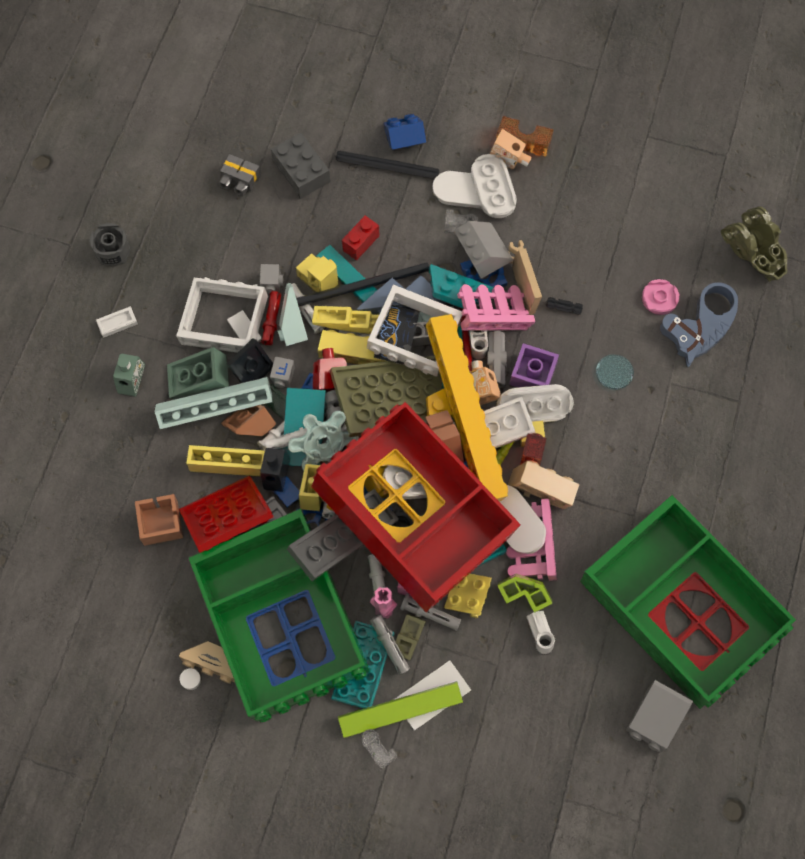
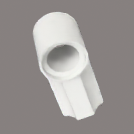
[527,611,555,654]

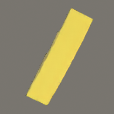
[312,306,381,335]

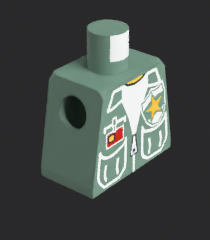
[113,354,145,397]

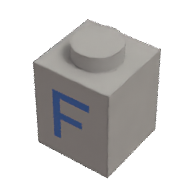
[270,357,295,388]

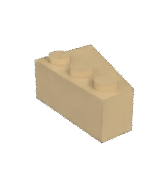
[508,461,579,509]

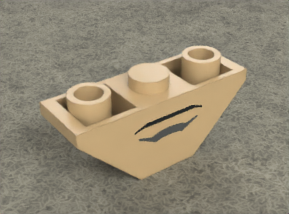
[179,641,235,684]

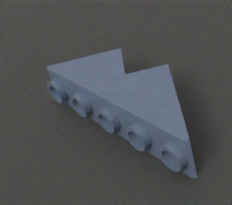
[357,276,445,315]

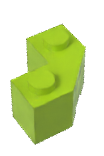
[497,574,552,613]

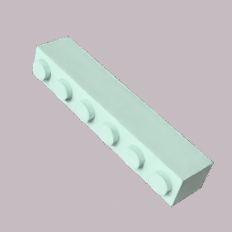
[155,377,272,429]

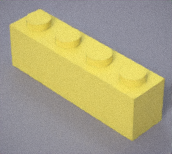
[318,330,386,365]
[186,445,265,477]

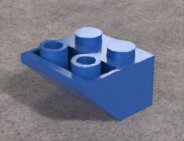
[383,114,426,150]

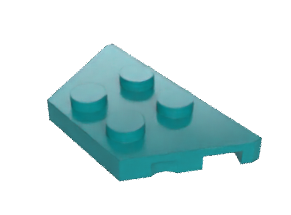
[429,264,494,309]

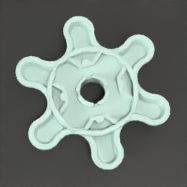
[288,411,359,471]

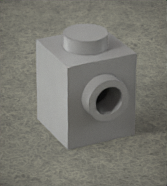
[260,264,284,294]

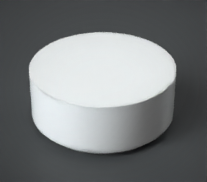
[180,668,201,690]

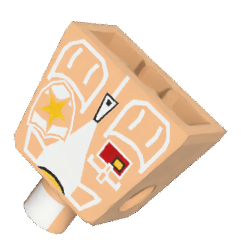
[490,129,532,169]
[470,360,501,405]

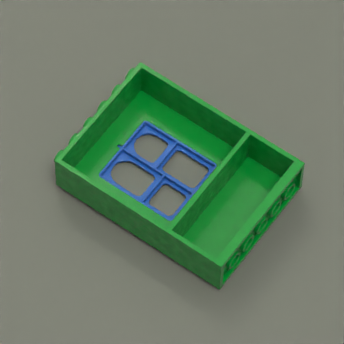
[189,509,370,723]

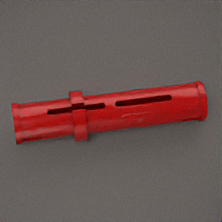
[261,291,282,346]

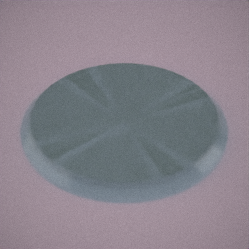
[596,355,634,389]

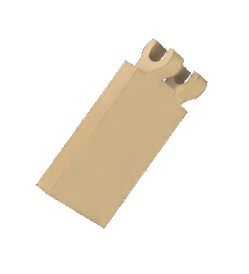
[508,240,542,315]

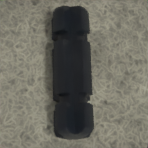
[546,297,583,314]

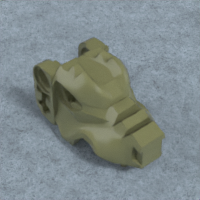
[721,206,787,282]

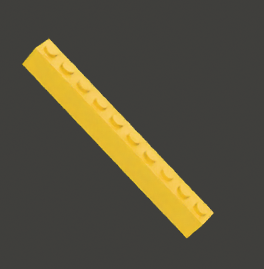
[425,314,508,501]

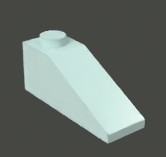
[278,283,308,346]

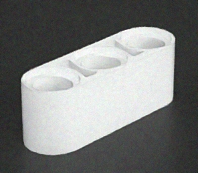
[469,304,488,359]

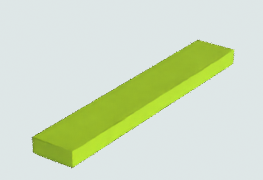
[338,681,463,738]

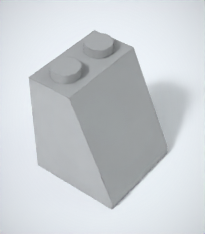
[626,680,693,752]

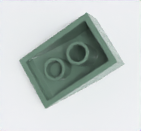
[167,347,229,399]

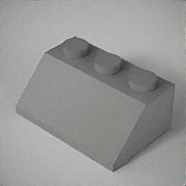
[454,221,513,279]

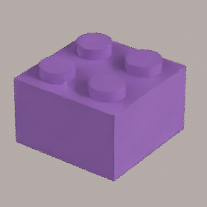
[510,343,559,388]

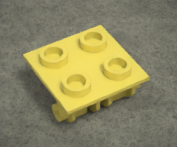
[444,574,492,618]

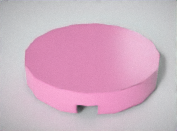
[642,279,679,315]

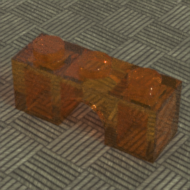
[496,116,554,156]

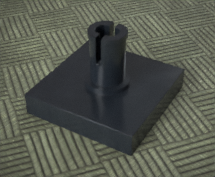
[227,338,273,383]

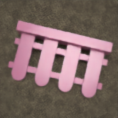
[457,284,535,330]
[506,499,557,581]

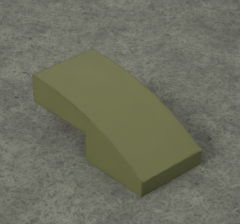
[396,614,426,660]

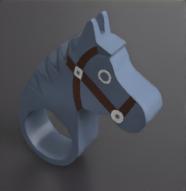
[660,283,738,367]

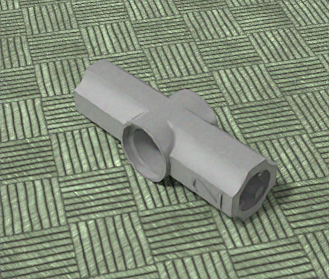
[487,331,507,389]

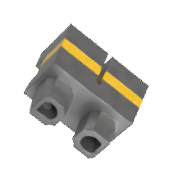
[219,154,261,196]

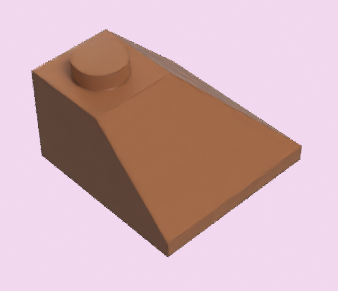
[221,405,276,436]

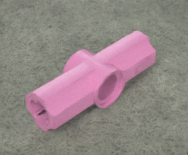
[370,587,397,619]

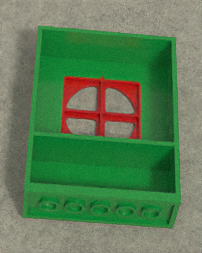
[580,495,796,709]

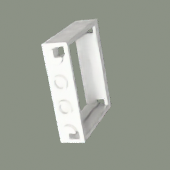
[176,277,268,353]
[367,285,462,377]

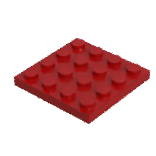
[179,475,274,553]

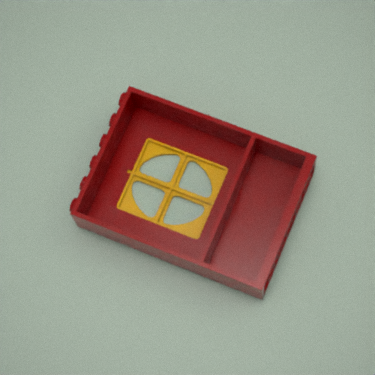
[311,402,521,613]

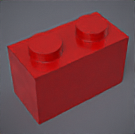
[342,216,380,261]

